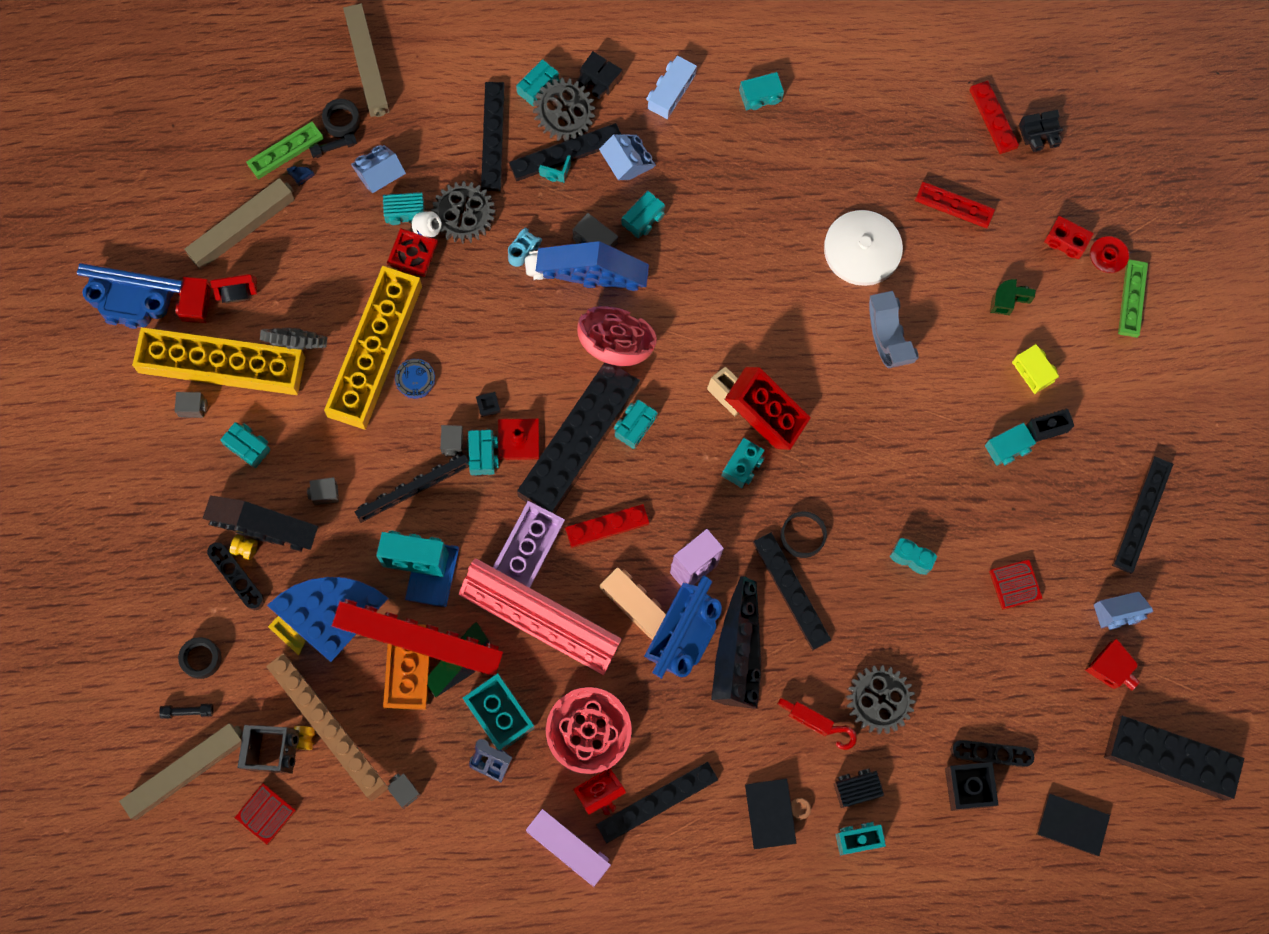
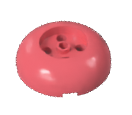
[577,306,657,366]
[546,687,631,774]

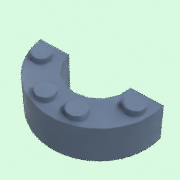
[869,291,919,368]

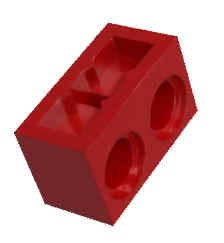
[1044,216,1094,260]

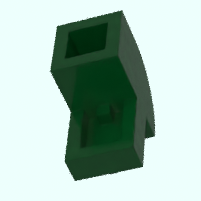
[990,279,1036,316]

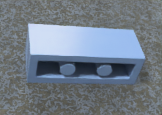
[647,56,697,120]

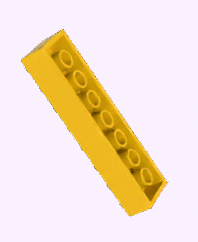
[324,266,422,430]
[132,327,305,395]

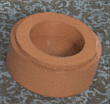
[791,798,811,820]

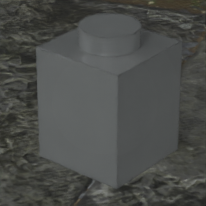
[175,392,208,418]
[440,425,463,457]
[307,477,339,505]
[388,773,421,809]

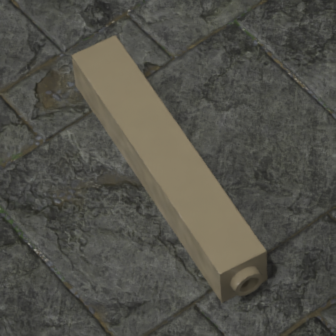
[343,3,389,117]
[185,178,294,270]
[119,723,243,820]

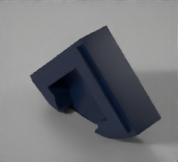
[287,166,315,186]

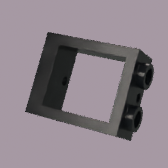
[237,725,299,774]

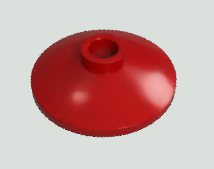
[1090,236,1129,273]

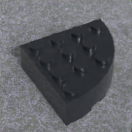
[202,495,318,552]

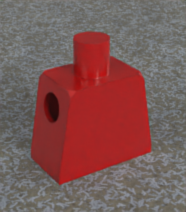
[1085,639,1140,691]

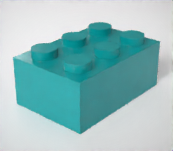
[376,530,449,577]
[463,674,535,751]

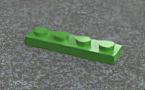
[246,122,324,179]
[1118,259,1148,338]

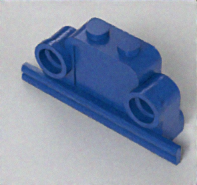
[77,263,183,329]
[644,576,722,679]

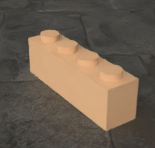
[600,567,666,640]

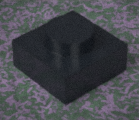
[476,392,501,417]

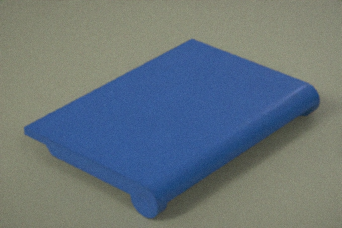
[405,545,459,607]

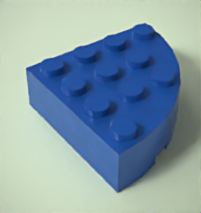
[535,241,649,291]
[267,577,389,662]

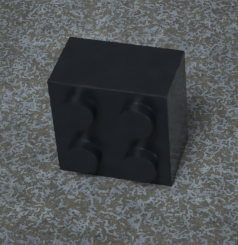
[945,762,999,811]

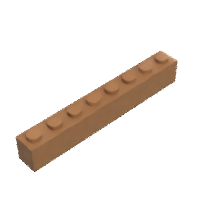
[266,653,389,801]

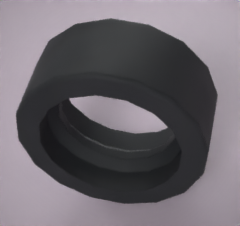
[322,98,360,138]
[178,637,222,679]

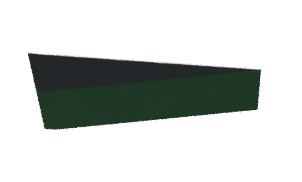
[427,622,491,698]

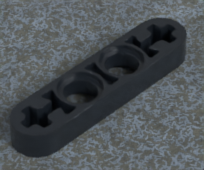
[207,542,264,611]
[950,740,1035,767]

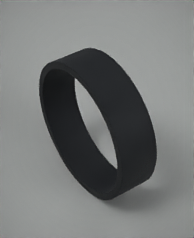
[781,511,827,558]

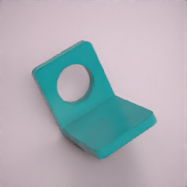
[539,155,571,183]

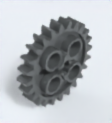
[533,78,595,141]
[431,181,495,244]
[260,328,328,349]
[846,665,915,734]

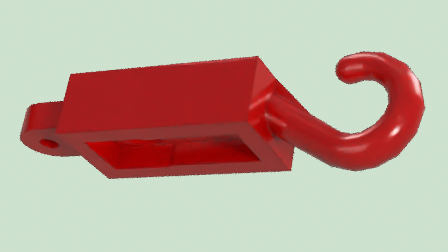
[777,698,857,750]

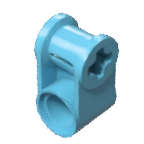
[508,228,542,267]

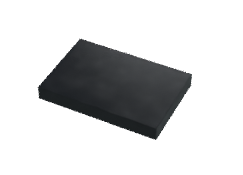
[745,779,797,850]
[1036,793,1110,857]

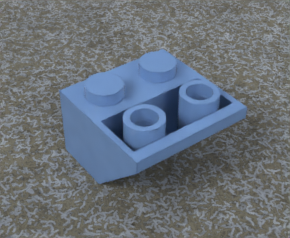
[599,134,656,180]
[351,145,406,193]
[1094,592,1153,630]

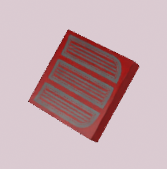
[989,560,1042,610]
[234,783,297,845]

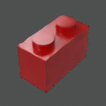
[176,277,211,323]

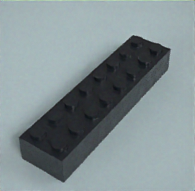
[517,362,640,514]

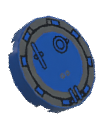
[395,359,436,399]

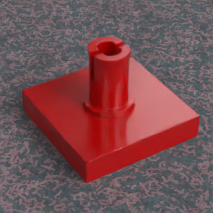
[498,418,539,460]
[573,768,626,815]

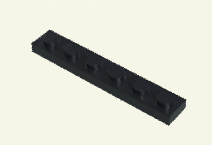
[481,82,505,191]
[509,123,622,182]
[354,455,469,523]
[1112,456,1174,574]
[753,532,831,651]
[596,762,718,844]

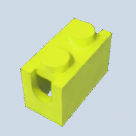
[1012,344,1059,394]

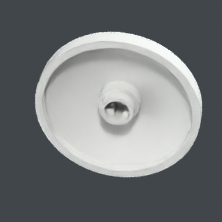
[824,210,903,286]

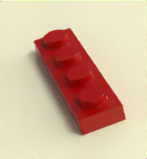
[969,80,1019,154]
[915,181,995,229]
[565,504,649,548]

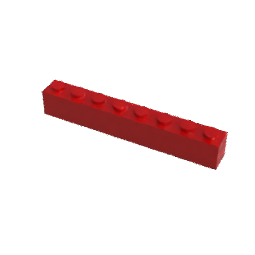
[331,599,503,676]

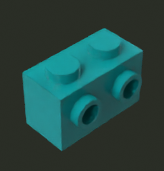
[722,438,765,488]
[835,822,886,856]

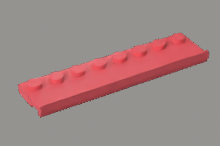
[459,559,621,675]

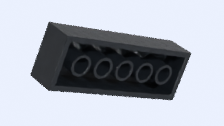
[1104,715,1245,801]

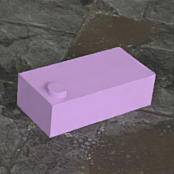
[493,501,565,588]
[670,529,724,586]
[526,809,611,887]

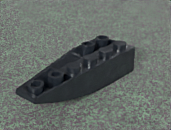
[711,576,762,709]

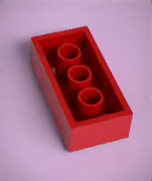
[724,367,811,450]

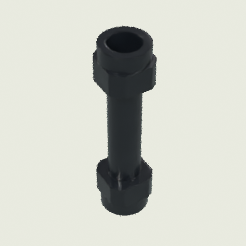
[309,133,357,158]
[159,703,214,719]

